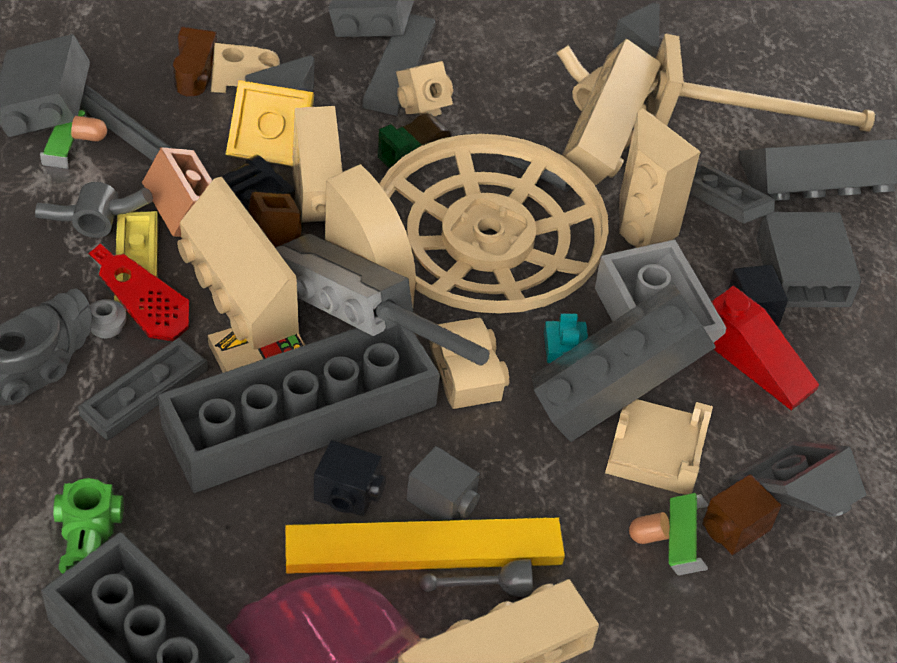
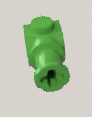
[53,478,124,574]

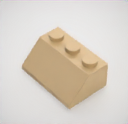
[619,108,700,248]

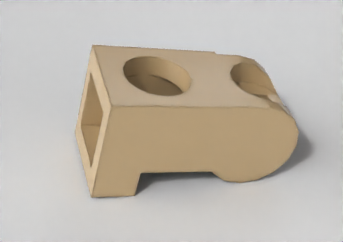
[211,43,280,93]

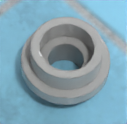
[90,299,127,338]

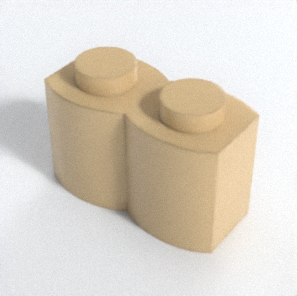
[429,318,509,409]

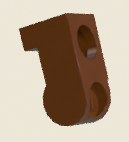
[173,27,217,97]

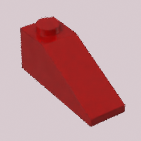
[711,285,819,411]

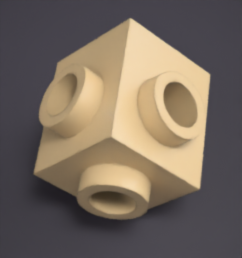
[396,61,453,116]

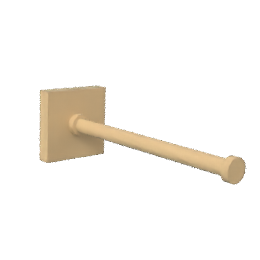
[645,34,875,132]

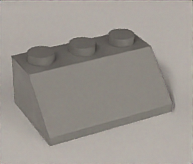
[595,240,727,343]

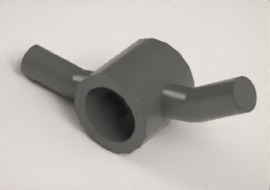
[35,182,153,238]

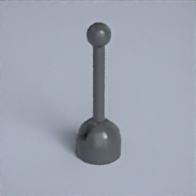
[419,559,533,598]

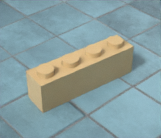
[562,39,661,186]
[398,579,599,663]

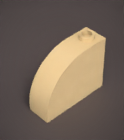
[292,106,343,223]
[325,164,416,307]

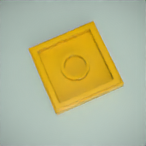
[226,80,314,167]

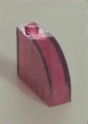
[226,575,421,663]

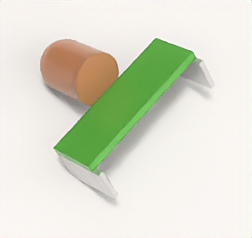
[40,110,107,169]
[629,493,708,575]

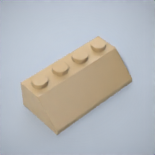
[177,176,299,350]

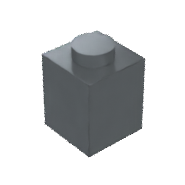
[407,446,480,521]

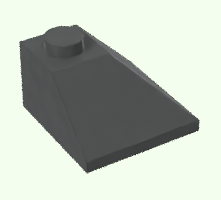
[729,441,867,517]

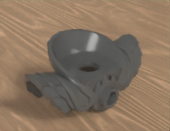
[0,289,92,406]

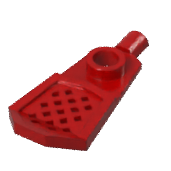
[88,243,189,342]

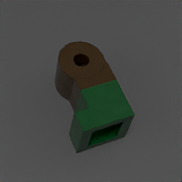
[377,113,452,169]

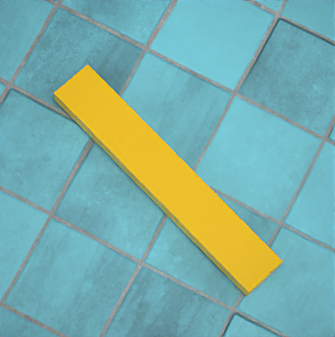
[285,518,565,573]

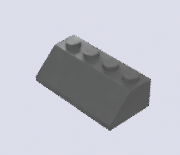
[738,139,897,201]
[531,282,716,442]

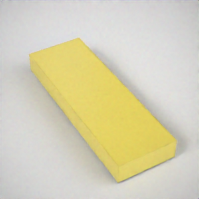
[114,211,158,310]

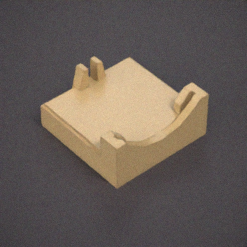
[605,399,713,495]

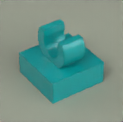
[544,314,588,363]

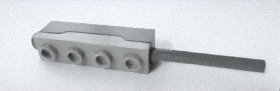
[275,233,490,366]

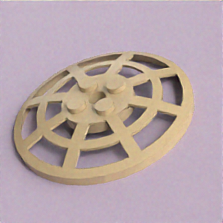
[379,134,609,314]

